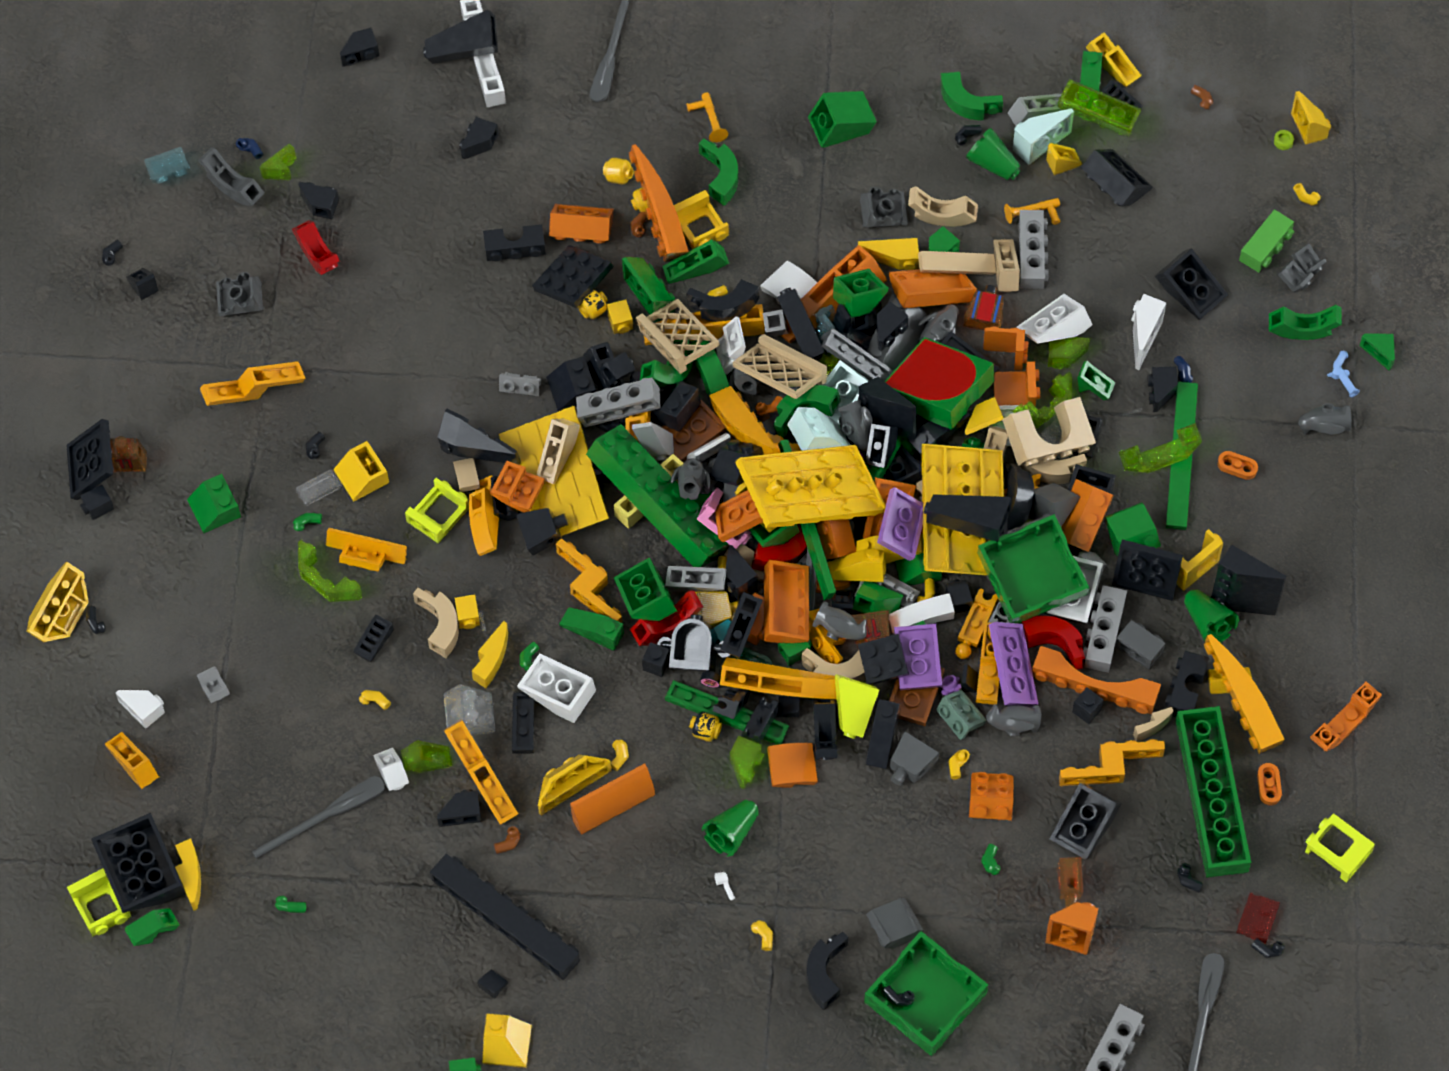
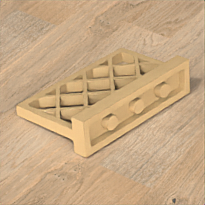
[636,299,720,374]
[733,334,827,399]

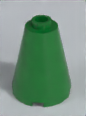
[966,128,1021,181]
[1184,589,1239,643]
[702,800,759,857]

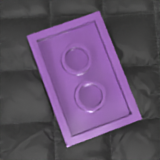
[877,487,923,561]
[894,624,942,690]

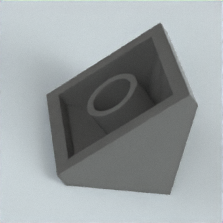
[1031,483,1080,527]

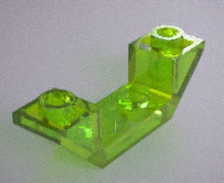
[1012,371,1072,428]
[1118,423,1202,473]
[298,540,362,602]

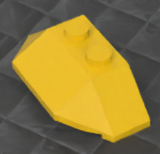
[27,562,89,642]
[538,755,612,816]

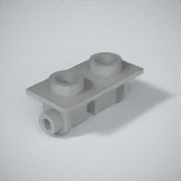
[499,372,541,396]
[877,573,920,607]

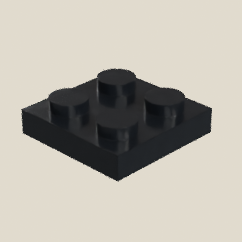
[858,633,909,685]

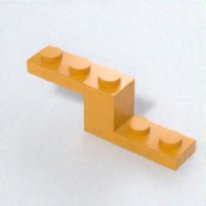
[200,361,306,406]
[556,538,622,623]
[444,719,518,825]
[1059,739,1165,786]

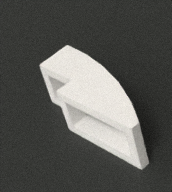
[888,593,955,635]

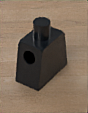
[516,508,569,556]

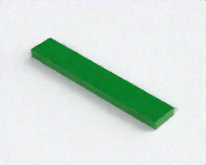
[665,680,789,745]

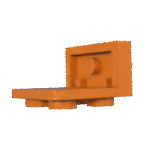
[983,326,1028,371]
[994,362,1040,409]
[969,772,1014,820]

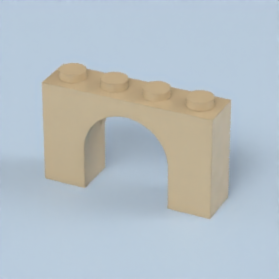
[1003,397,1096,467]

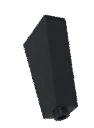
[423,10,498,64]
[777,287,827,360]
[924,494,1011,542]

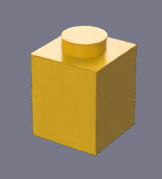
[607,300,633,334]
[455,595,480,629]

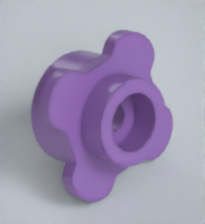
[941,675,961,695]

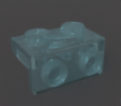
[144,147,190,184]
[815,305,835,344]

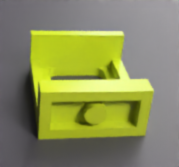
[405,478,469,544]
[1305,813,1375,883]
[67,868,131,937]

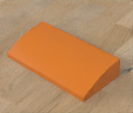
[889,269,977,308]
[764,560,809,643]
[570,763,655,835]

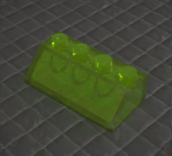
[1057,79,1142,137]

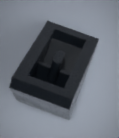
[126,268,159,301]
[832,590,853,615]

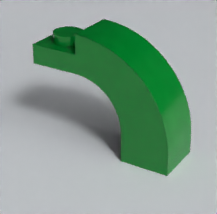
[940,72,1003,120]
[699,138,738,206]
[1269,305,1342,340]
[640,340,693,389]
[688,340,729,398]
[774,385,841,439]

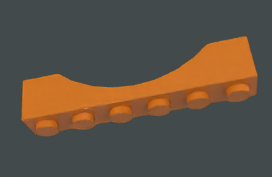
[1032,646,1161,715]

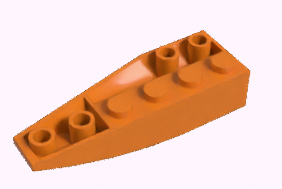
[629,144,689,262]
[780,245,887,343]

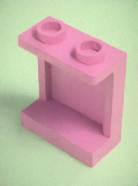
[697,488,751,549]

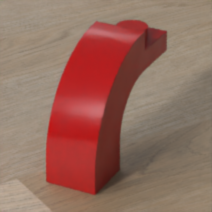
[292,220,340,275]
[751,524,807,571]
[630,591,703,646]
[1021,616,1085,670]

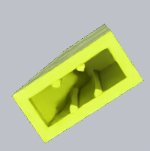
[835,674,879,739]

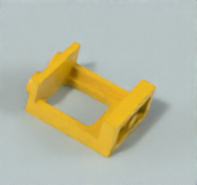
[674,190,729,249]
[1177,529,1223,591]

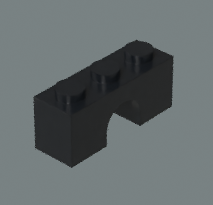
[483,224,546,262]
[1165,651,1209,717]

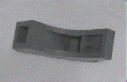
[198,147,264,206]

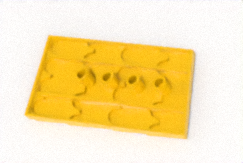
[499,406,609,536]
[922,443,1004,575]
[735,445,886,528]

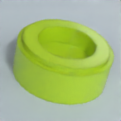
[1274,130,1294,150]

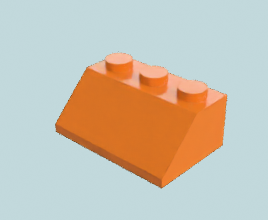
[549,204,614,243]
[1061,479,1114,552]
[1045,902,1099,955]

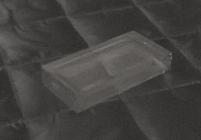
[296,469,342,506]

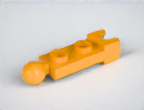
[955,589,998,659]

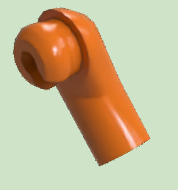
[755,396,783,416]

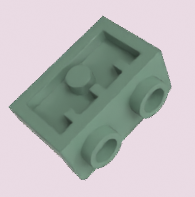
[936,690,987,740]

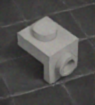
[197,666,230,703]

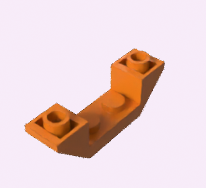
[1310,682,1382,752]

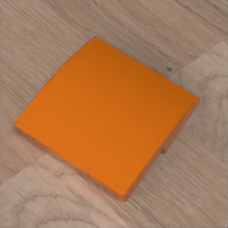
[490,461,545,513]
[767,743,818,788]

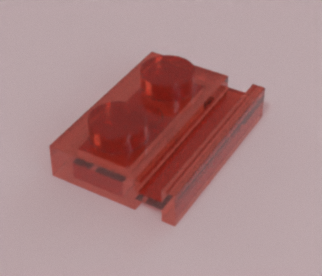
[1236,892,1280,944]

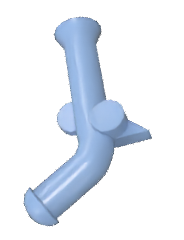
[1327,350,1360,398]

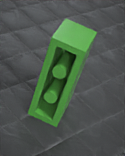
[1239,209,1294,273]

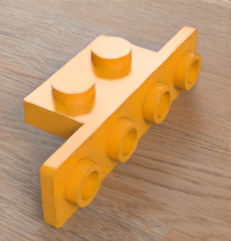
[326,528,407,572]
[809,608,846,664]

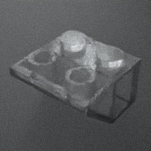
[443,684,496,735]

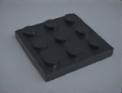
[532,245,614,308]
[66,419,113,500]
[1112,539,1183,601]

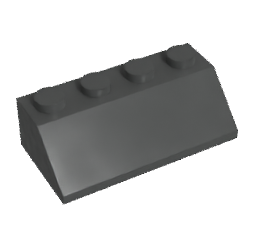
[866,293,927,371]

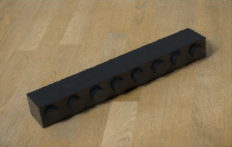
[430,853,580,980]

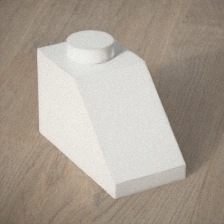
[116,690,165,729]
[373,748,409,791]

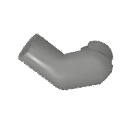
[1076,550,1107,569]

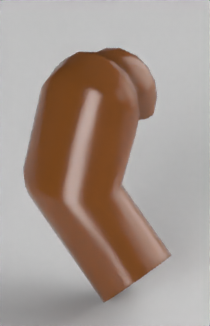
[1191,85,1213,110]
[630,211,648,237]
[494,827,521,854]

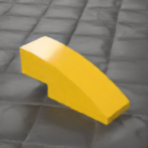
[1086,32,1141,87]
[472,621,508,688]
[175,839,201,911]

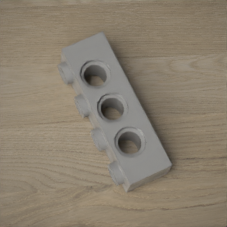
[1019,210,1048,289]
[576,378,661,427]
[1083,585,1127,673]
[1085,1004,1145,1071]

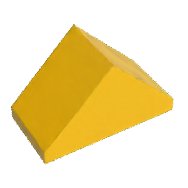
[1046,143,1082,175]

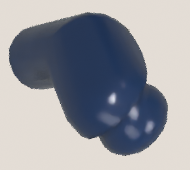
[236,138,264,159]
[1174,356,1193,383]

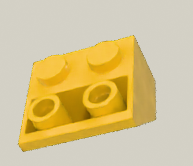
[334,441,389,502]

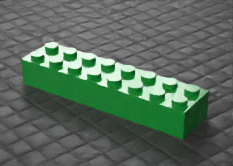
[586,424,729,567]
[1175,706,1251,878]

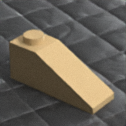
[993,239,1020,292]
[536,418,580,484]

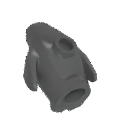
[918,304,959,343]
[729,350,764,395]
[838,399,872,452]
[1298,403,1352,435]
[671,458,711,500]
[812,602,867,641]
[986,704,1041,736]

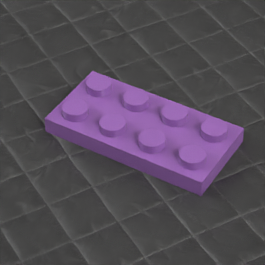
[989,622,1039,707]

